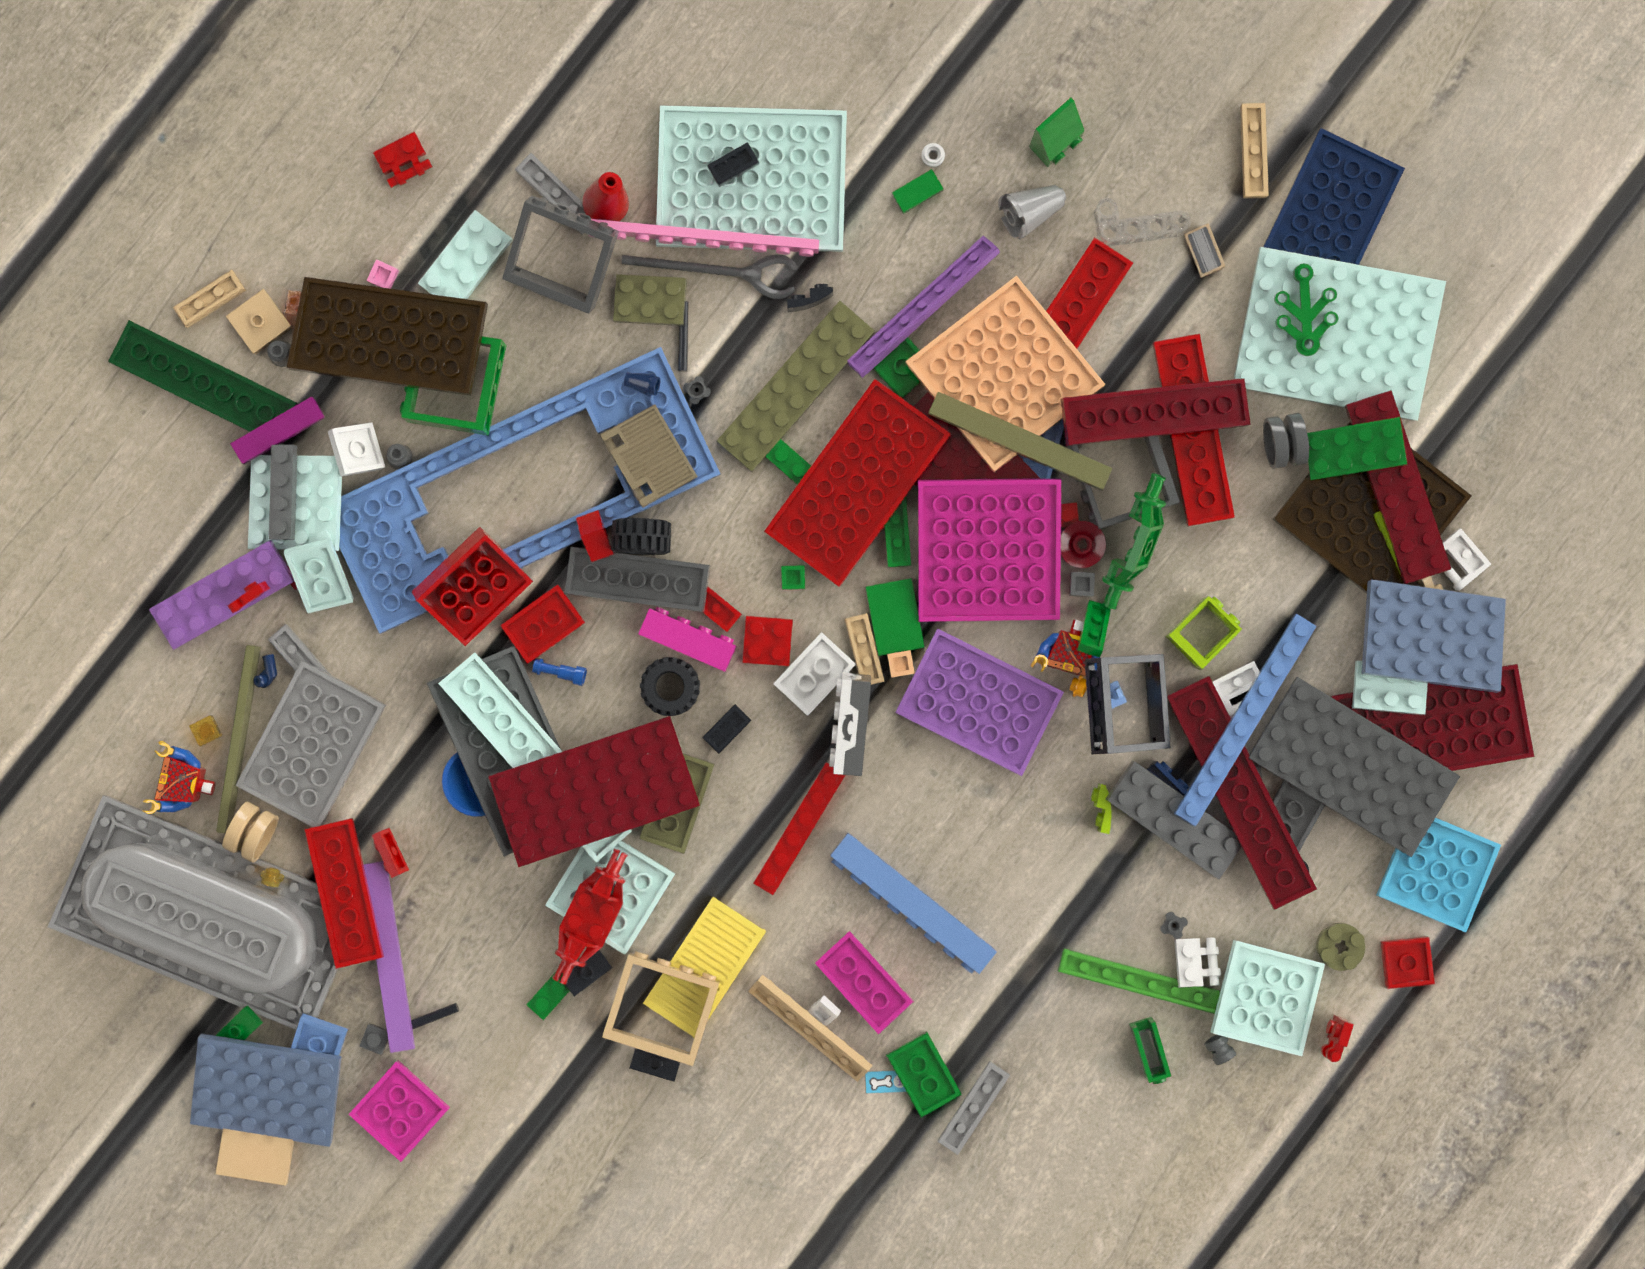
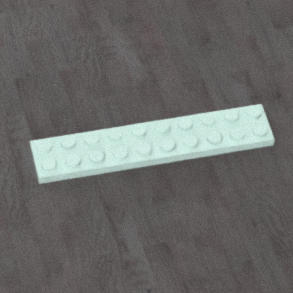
[438,653,632,862]

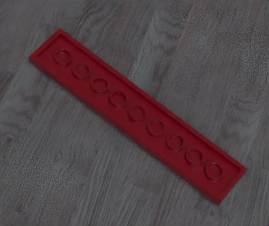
[1167,676,1317,910]

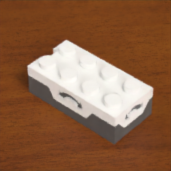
[829,672,871,776]

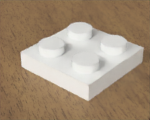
[328,423,385,477]

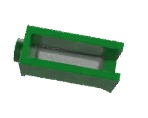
[1129,1017,1171,1084]

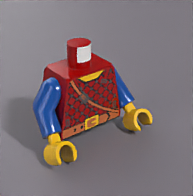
[1031,620,1101,677]
[142,741,216,814]

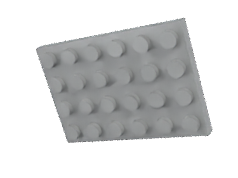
[235,661,386,827]

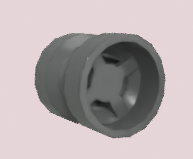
[1204,1035,1236,1065]

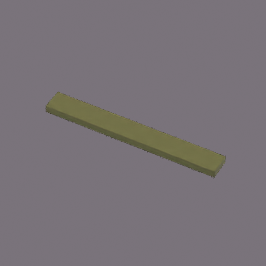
[928,392,1113,491]
[216,645,261,833]

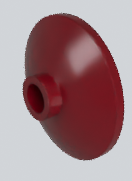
[1061,521,1106,568]

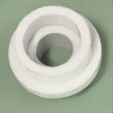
[921,143,945,167]

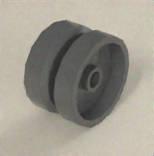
[1263,413,1309,469]

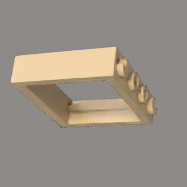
[602,951,720,1066]

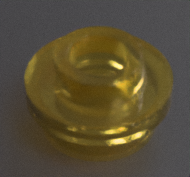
[260,868,284,887]

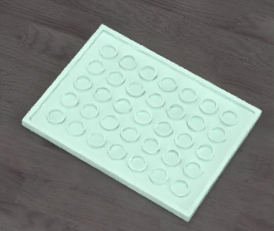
[656,106,847,252]
[1233,247,1446,421]

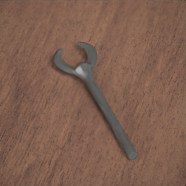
[622,255,798,299]

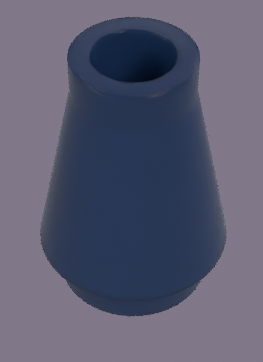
[624,372,661,396]

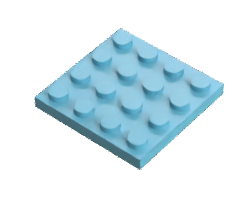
[1376,818,1501,932]

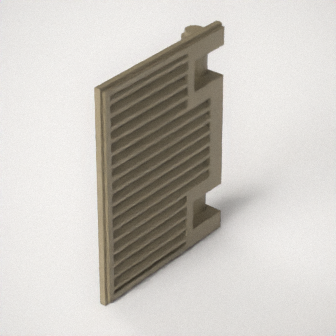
[600,404,698,508]

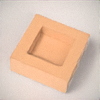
[887,650,915,678]

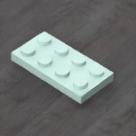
[418,210,513,299]

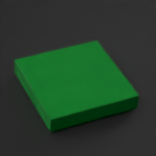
[873,337,921,399]

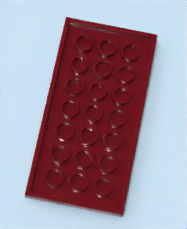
[1330,664,1535,771]
[488,716,700,868]

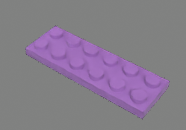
[149,540,294,650]

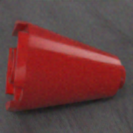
[582,172,629,222]

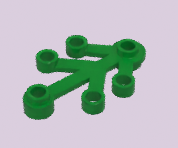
[1274,263,1339,356]

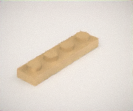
[1240,103,1269,199]

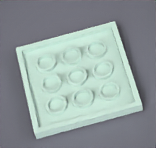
[248,455,342,551]
[545,840,676,955]
[1210,940,1325,1056]

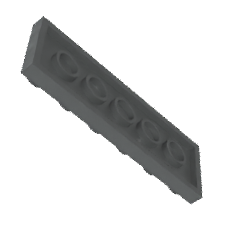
[565,547,710,612]
[1106,760,1241,879]

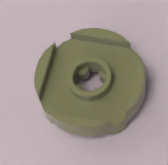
[1316,923,1365,971]

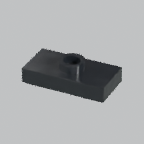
[707,142,760,187]
[702,704,752,754]
[560,950,612,997]
[629,1048,680,1082]

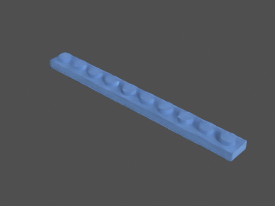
[1174,614,1317,827]

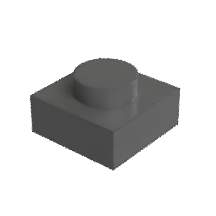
[1069,572,1095,597]
[359,1023,388,1055]

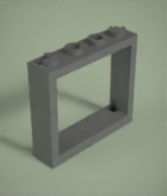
[502,196,619,314]
[1066,436,1180,529]

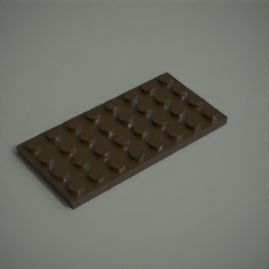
[287,277,488,396]

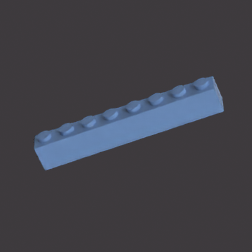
[830,833,997,974]

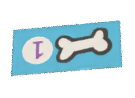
[865,1071,906,1093]

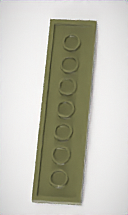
[717,301,875,472]

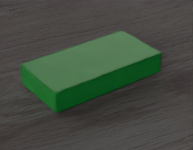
[892,169,944,214]

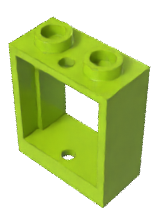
[1165,596,1242,670]

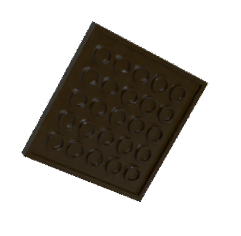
[1272,421,1472,594]

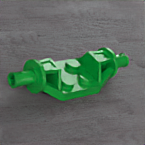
[1102,473,1166,610]

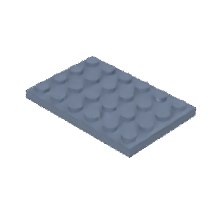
[1361,580,1506,693]
[190,1034,342,1147]

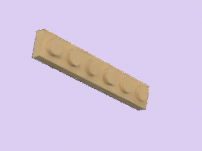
[748,975,872,1082]

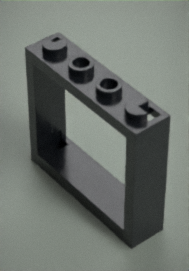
[1085,654,1171,755]

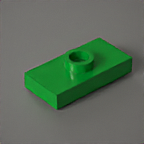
[215,1005,264,1041]

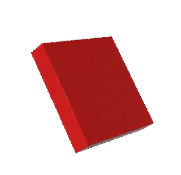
[1380,936,1435,989]

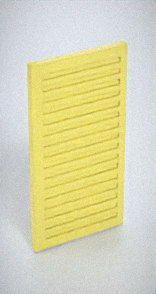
[643,897,766,1038]

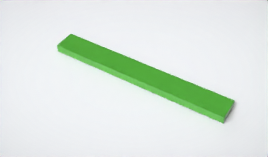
[1057,948,1221,1014]

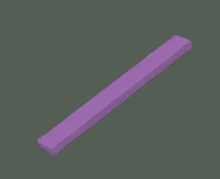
[847,235,1000,378]
[364,861,415,1053]

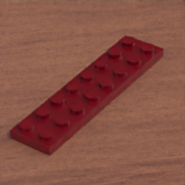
[1060,378,1251,446]
[1345,390,1451,584]

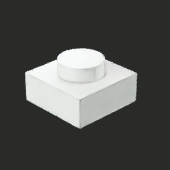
[808,996,841,1026]

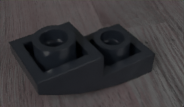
[787,284,833,313]

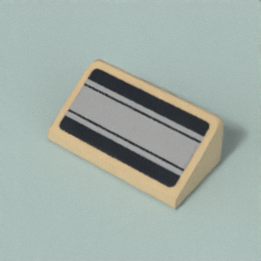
[1184,223,1225,278]

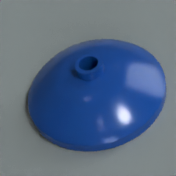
[442,753,485,817]

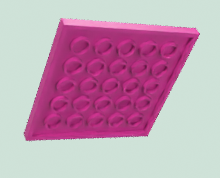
[918,478,1061,622]

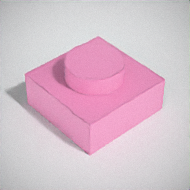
[366,259,399,289]

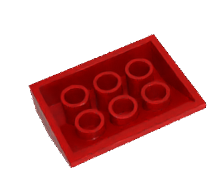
[412,527,533,646]

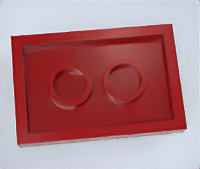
[500,585,586,664]

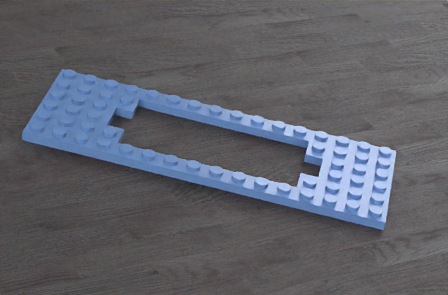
[339,347,721,634]

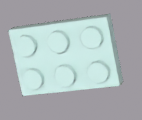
[284,538,354,613]
[1352,661,1428,715]

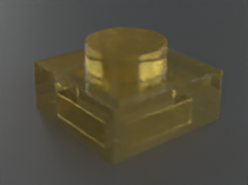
[189,715,223,747]

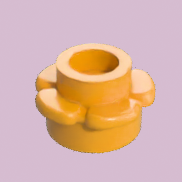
[1069,675,1087,698]

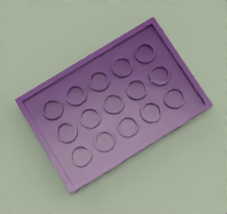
[895,628,1064,776]

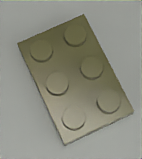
[613,274,687,326]

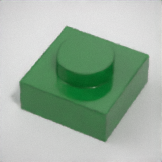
[781,565,805,590]

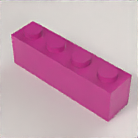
[638,606,737,672]

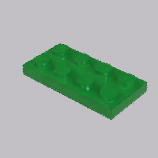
[1307,417,1407,480]

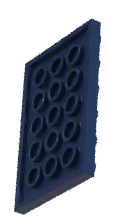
[1263,128,1405,265]

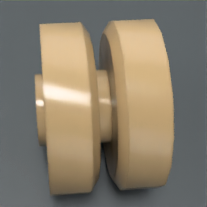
[222,801,279,863]

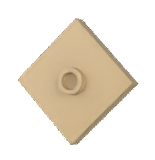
[226,289,293,355]

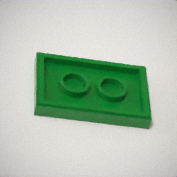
[865,578,924,656]
[886,1031,962,1117]

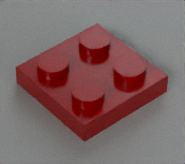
[742,616,793,666]

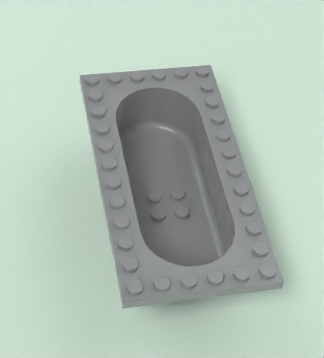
[47,795,338,1030]

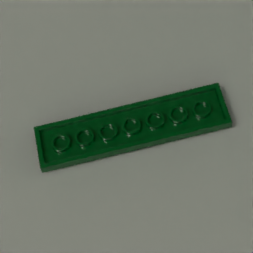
[108,320,298,432]

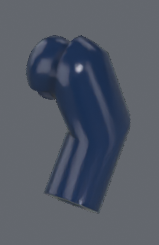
[254,654,277,688]

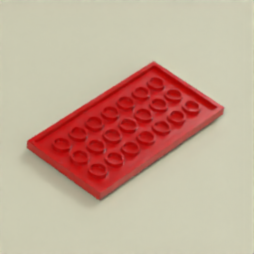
[764,379,951,587]

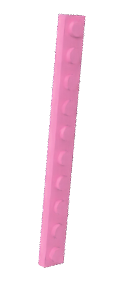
[588,219,819,257]

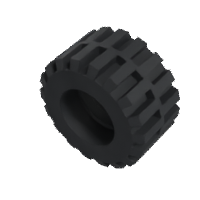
[611,518,671,555]
[640,657,700,716]

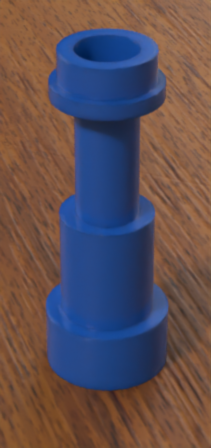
[532,659,587,686]

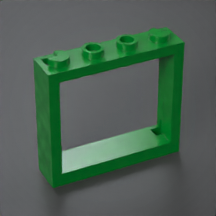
[400,336,507,436]

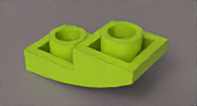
[1091,783,1112,834]

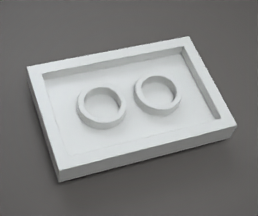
[774,632,856,716]

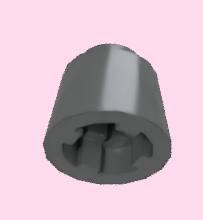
[267,341,291,367]
[387,444,413,469]

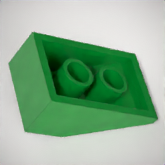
[1029,97,1085,167]

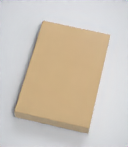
[216,1128,294,1186]

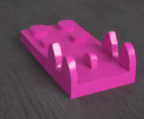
[815,931,914,1034]

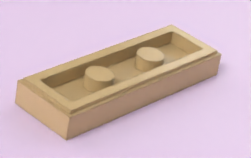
[173,270,246,328]
[845,613,884,685]

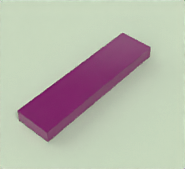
[230,397,325,465]

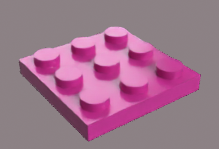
[349,1060,450,1162]

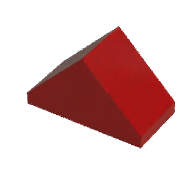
[576,510,614,562]

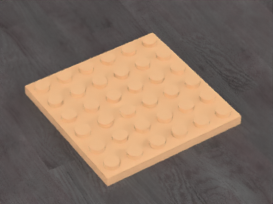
[906,275,1105,472]

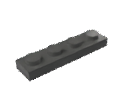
[269,445,297,540]

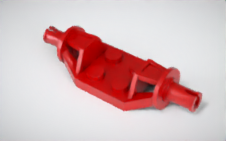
[552,848,628,985]

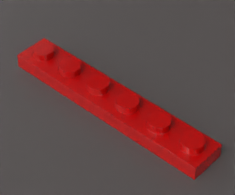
[753,762,846,895]

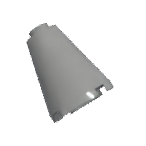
[998,185,1066,239]

